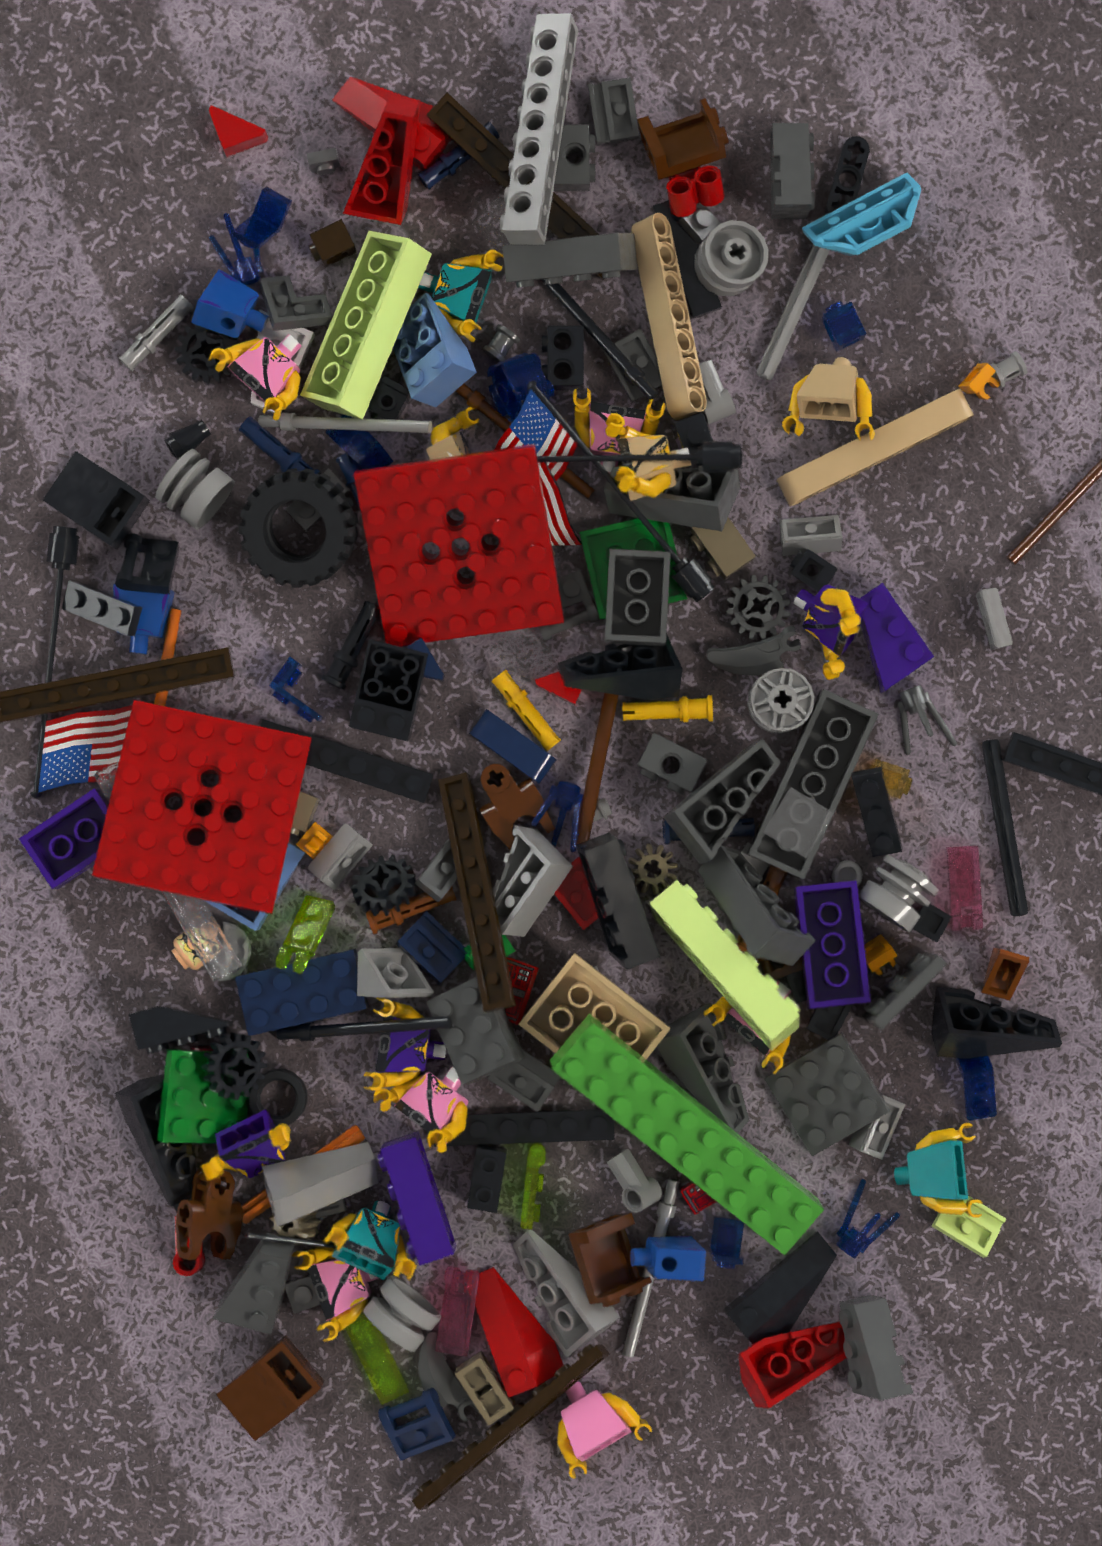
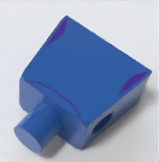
[191,269,269,338]
[113,584,175,654]
[630,1236,706,1281]

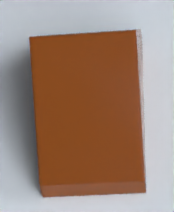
[981,947,1030,1001]

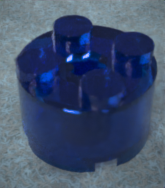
[487,352,554,422]

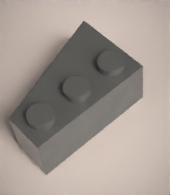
[839,1295,914,1401]

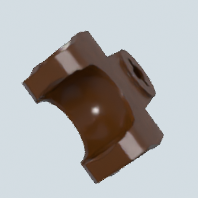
[479,764,555,850]
[175,1168,243,1260]

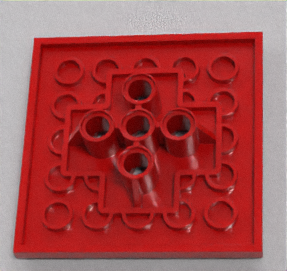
[354,444,565,646]
[92,700,312,915]

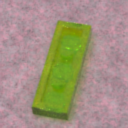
[345,1312,409,1405]

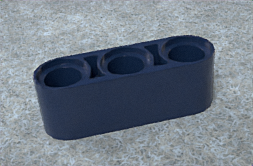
[469,709,557,784]

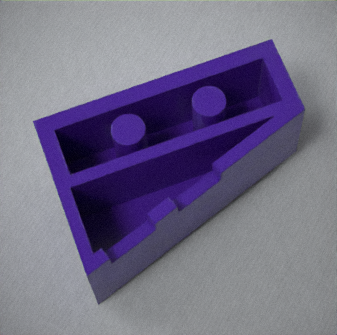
[859,583,934,693]

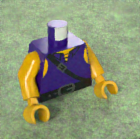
[793,585,868,680]
[364,997,447,1091]
[201,1109,290,1180]

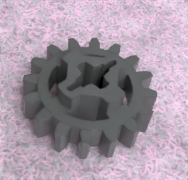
[726,575,791,640]

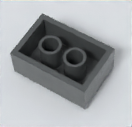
[604,549,671,646]
[426,977,526,1085]

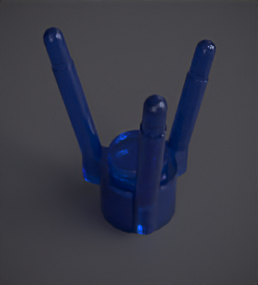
[209,213,264,286]
[531,781,584,853]
[836,1179,900,1259]

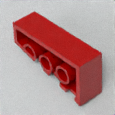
[343,94,420,225]

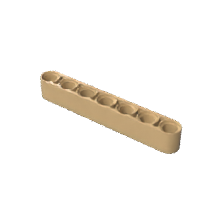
[631,213,707,421]
[777,388,974,507]

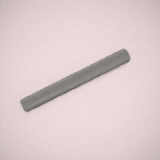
[756,244,830,381]

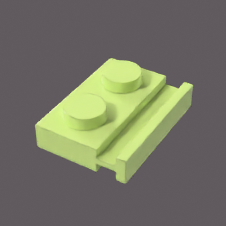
[932,1196,1006,1258]

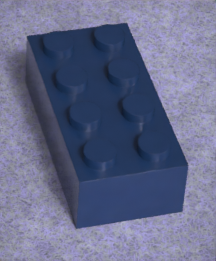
[235,948,369,1036]

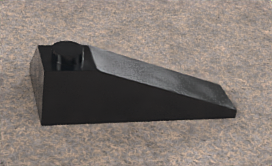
[557,633,682,700]

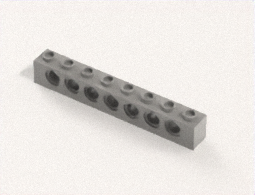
[500,13,578,245]

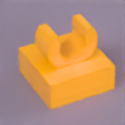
[958,363,1000,400]
[296,822,333,860]
[864,934,897,976]

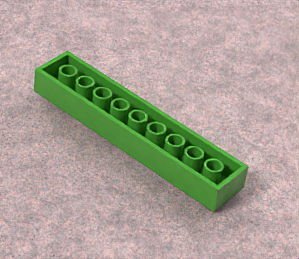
[550,1014,824,1255]

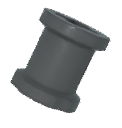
[482,325,520,365]

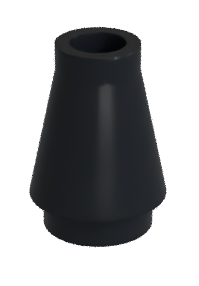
[164,420,211,460]

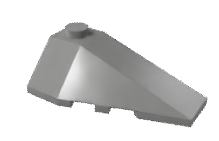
[512,1229,620,1358]

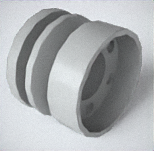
[155,449,235,530]
[747,668,814,734]
[858,854,939,933]

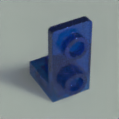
[232,186,292,250]
[326,415,393,470]
[269,657,324,723]
[956,1056,997,1121]
[709,1216,744,1269]

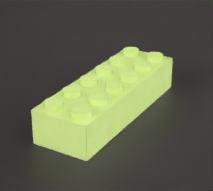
[300,230,432,420]
[649,880,800,1051]

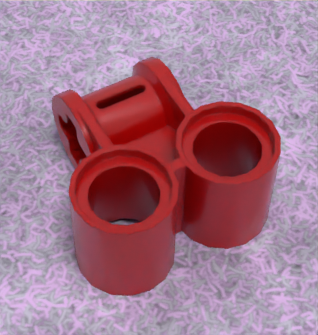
[666,165,724,217]

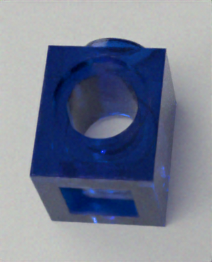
[821,301,867,352]

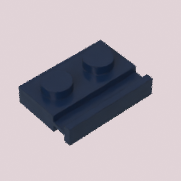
[396,911,467,985]

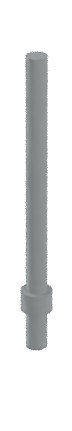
[258,413,432,433]
[622,1179,680,1358]

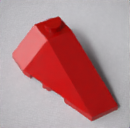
[332,77,451,171]
[465,1267,564,1398]
[738,1321,847,1408]

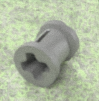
[989,351,1028,389]

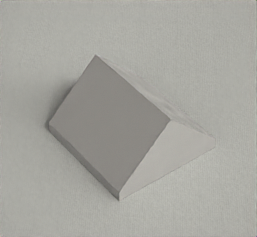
[357,948,434,998]

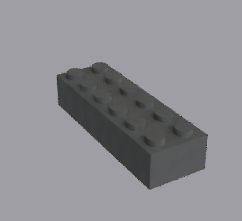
[746,689,879,880]

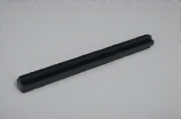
[981,739,1028,917]

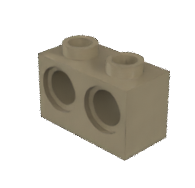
[455,1350,515,1426]

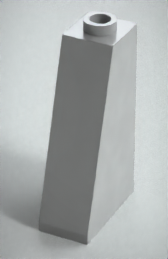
[262,1142,381,1226]

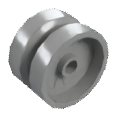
[694,220,768,297]
[363,1275,441,1352]

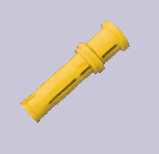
[622,695,713,723]

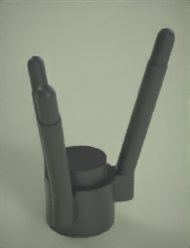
[897,685,957,755]

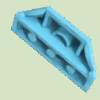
[802,173,921,256]

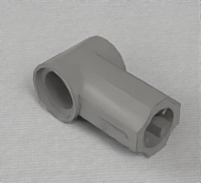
[699,360,736,425]
[607,1149,662,1213]

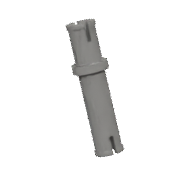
[118,294,194,371]

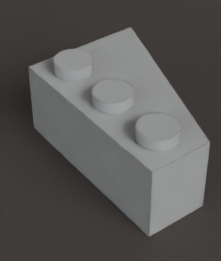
[493,826,573,937]

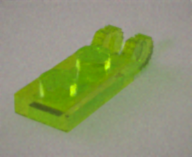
[276,895,335,973]
[520,1143,546,1230]

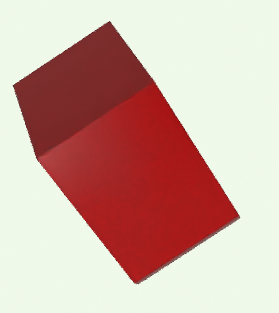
[209,105,268,157]
[535,671,583,705]

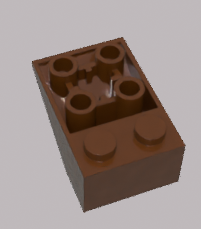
[216,1335,324,1441]

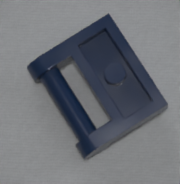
[378,1388,456,1461]

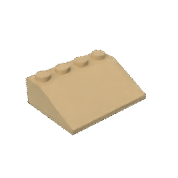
[518,953,671,1059]

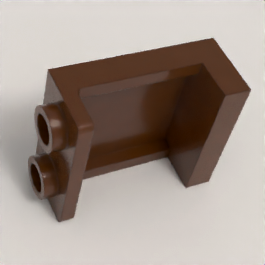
[637,98,729,180]
[568,1212,652,1307]

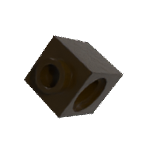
[308,219,357,267]

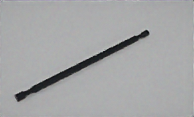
[245,1232,336,1249]

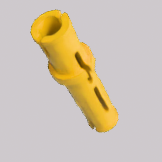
[491,670,561,752]

